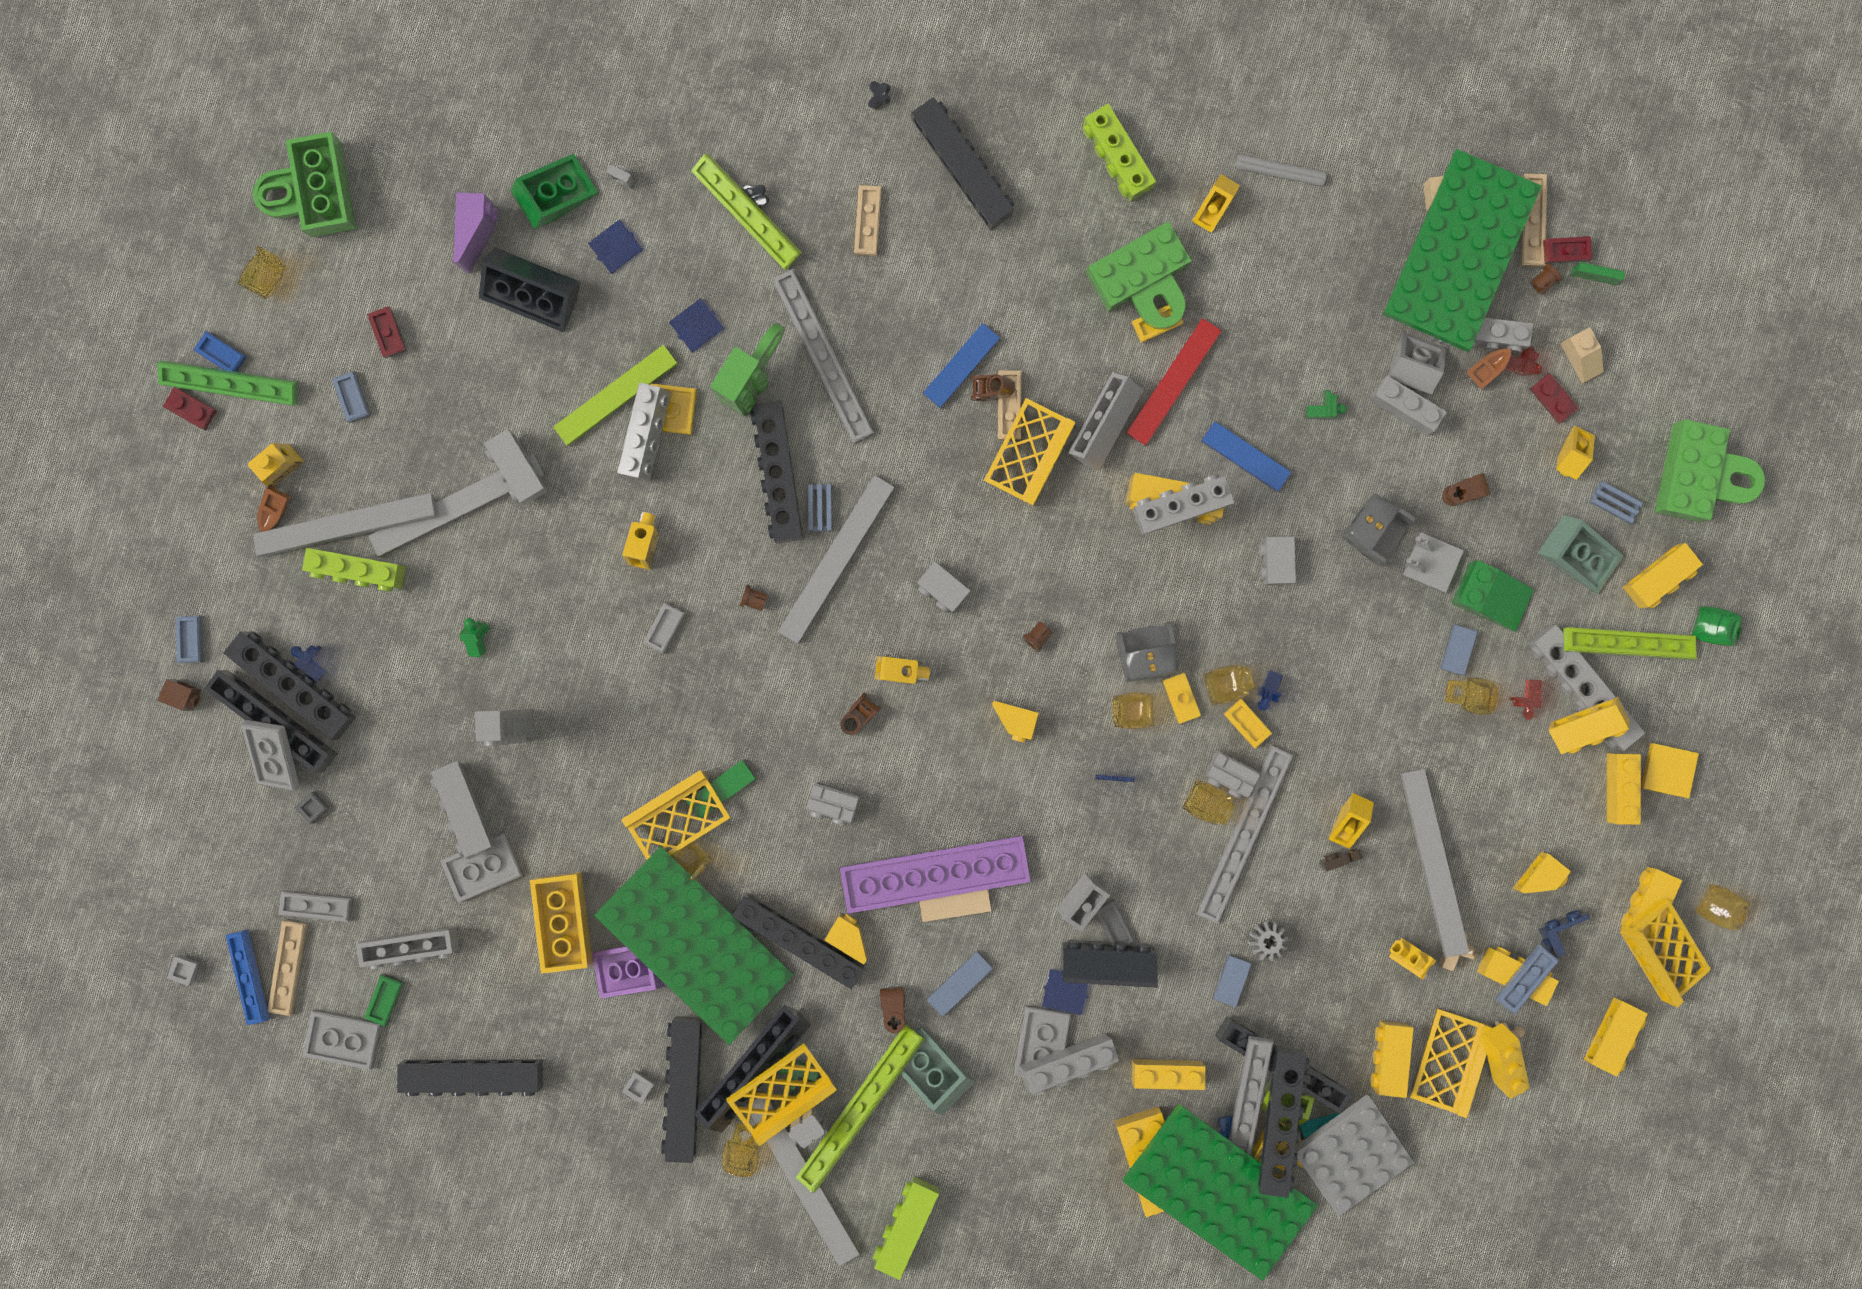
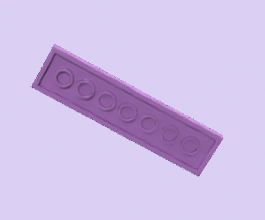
[840,835,1031,914]

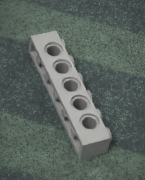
[1528,625,1645,751]
[475,709,534,746]

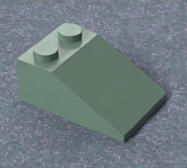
[1538,515,1623,594]
[901,1028,975,1115]

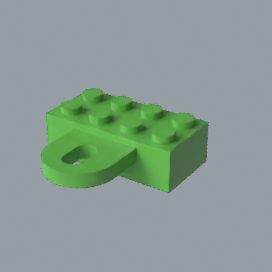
[253,132,356,238]
[1086,221,1191,330]
[710,322,785,416]
[1655,419,1765,523]

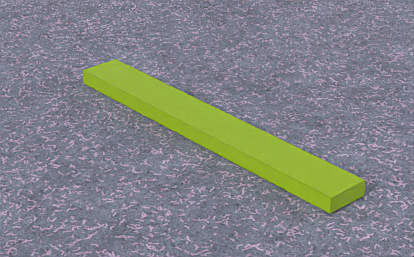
[795,1024,925,1193]

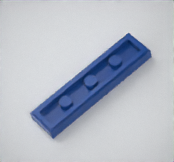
[923,323,1000,409]
[1201,421,1291,492]
[225,930,270,1025]

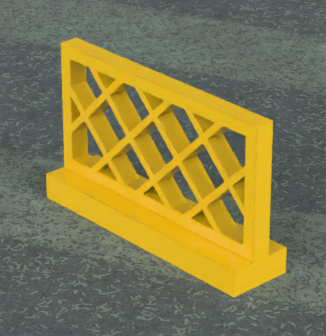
[984,398,1075,506]
[621,770,731,860]
[1620,899,1711,1008]
[1410,1008,1493,1118]
[726,1043,837,1146]

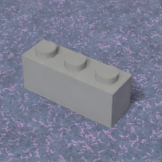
[1368,376,1446,435]
[484,429,549,505]

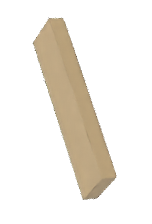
[1520,174,1547,267]
[268,920,308,1016]

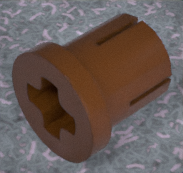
[1530,264,1563,295]
[739,584,768,611]
[1022,621,1053,652]

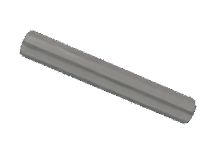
[1236,155,1326,186]

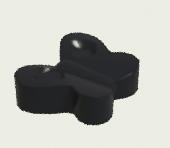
[868,81,891,110]
[743,184,769,208]

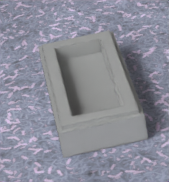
[643,602,686,654]

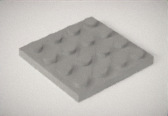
[1295,1095,1414,1217]

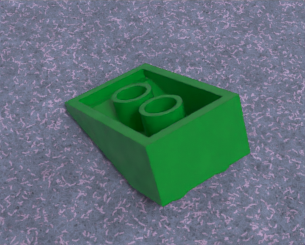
[510,154,598,230]
[1451,560,1534,632]

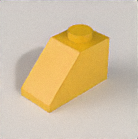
[1192,174,1240,233]
[1556,425,1595,480]
[992,701,1039,743]
[1328,793,1374,849]
[1513,852,1571,893]
[824,913,867,964]

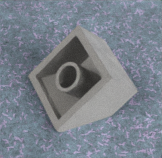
[1389,333,1446,394]

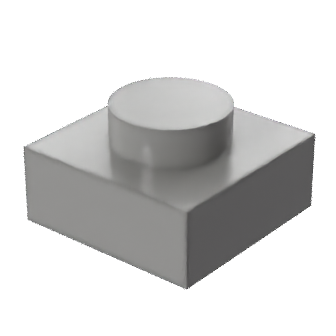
[606,164,634,189]
[167,955,200,986]
[622,1070,655,1104]

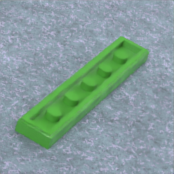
[158,360,297,406]

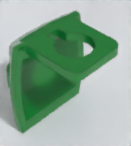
[1691,606,1743,646]

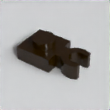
[1319,848,1363,872]

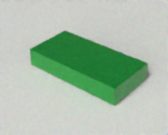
[1570,262,1626,285]
[364,974,404,1027]

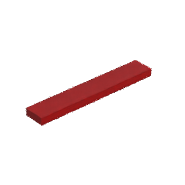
[1126,318,1222,446]

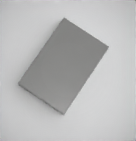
[241,720,300,791]
[440,833,523,903]
[1014,1005,1071,1077]
[302,1010,382,1070]

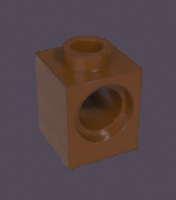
[157,679,201,711]

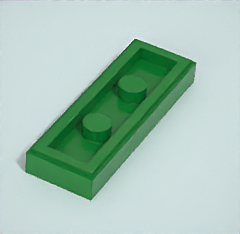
[686,760,756,818]

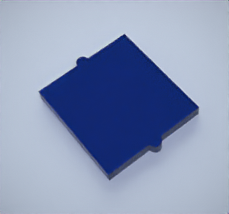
[588,219,643,274]
[669,298,724,353]
[1095,773,1135,782]
[1042,969,1088,1015]

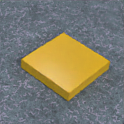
[651,383,697,435]
[1641,743,1699,799]

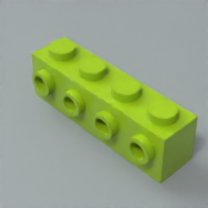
[1082,104,1156,202]
[302,548,406,592]
[872,1176,939,1280]

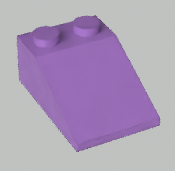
[453,192,499,273]
[592,946,666,999]

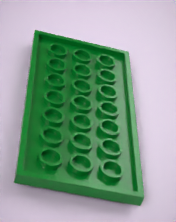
[1382,149,1542,352]
[593,846,793,1045]
[1122,1103,1318,1281]

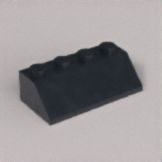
[479,247,580,332]
[1060,939,1158,988]

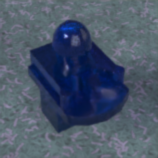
[291,645,327,682]
[1256,670,1283,711]

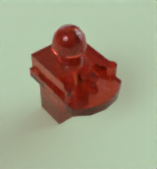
[1505,346,1542,376]
[1509,680,1542,720]

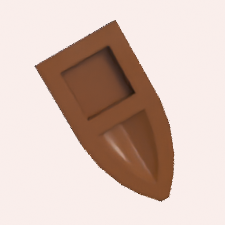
[1466,349,1511,390]
[257,486,291,532]

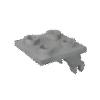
[1403,533,1464,593]

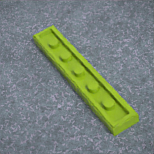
[691,153,802,270]
[553,345,678,446]
[1563,627,1697,660]

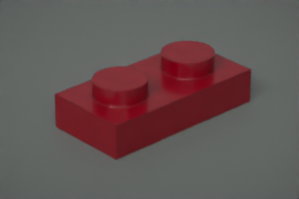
[1543,236,1592,263]
[367,306,407,359]
[1529,373,1579,424]
[162,387,217,431]

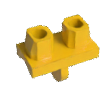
[1389,938,1436,980]

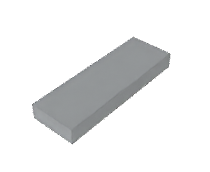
[278,891,353,922]

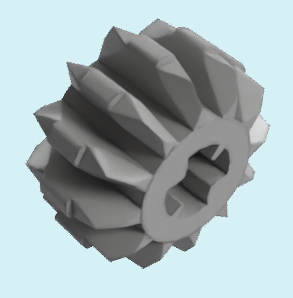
[1248,921,1289,961]

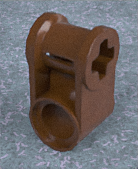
[971,374,1015,401]
[1442,473,1491,506]
[840,692,882,735]
[880,986,905,1034]

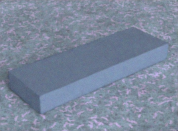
[1494,944,1559,1015]
[927,951,993,1017]

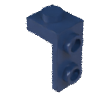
[1539,910,1590,958]

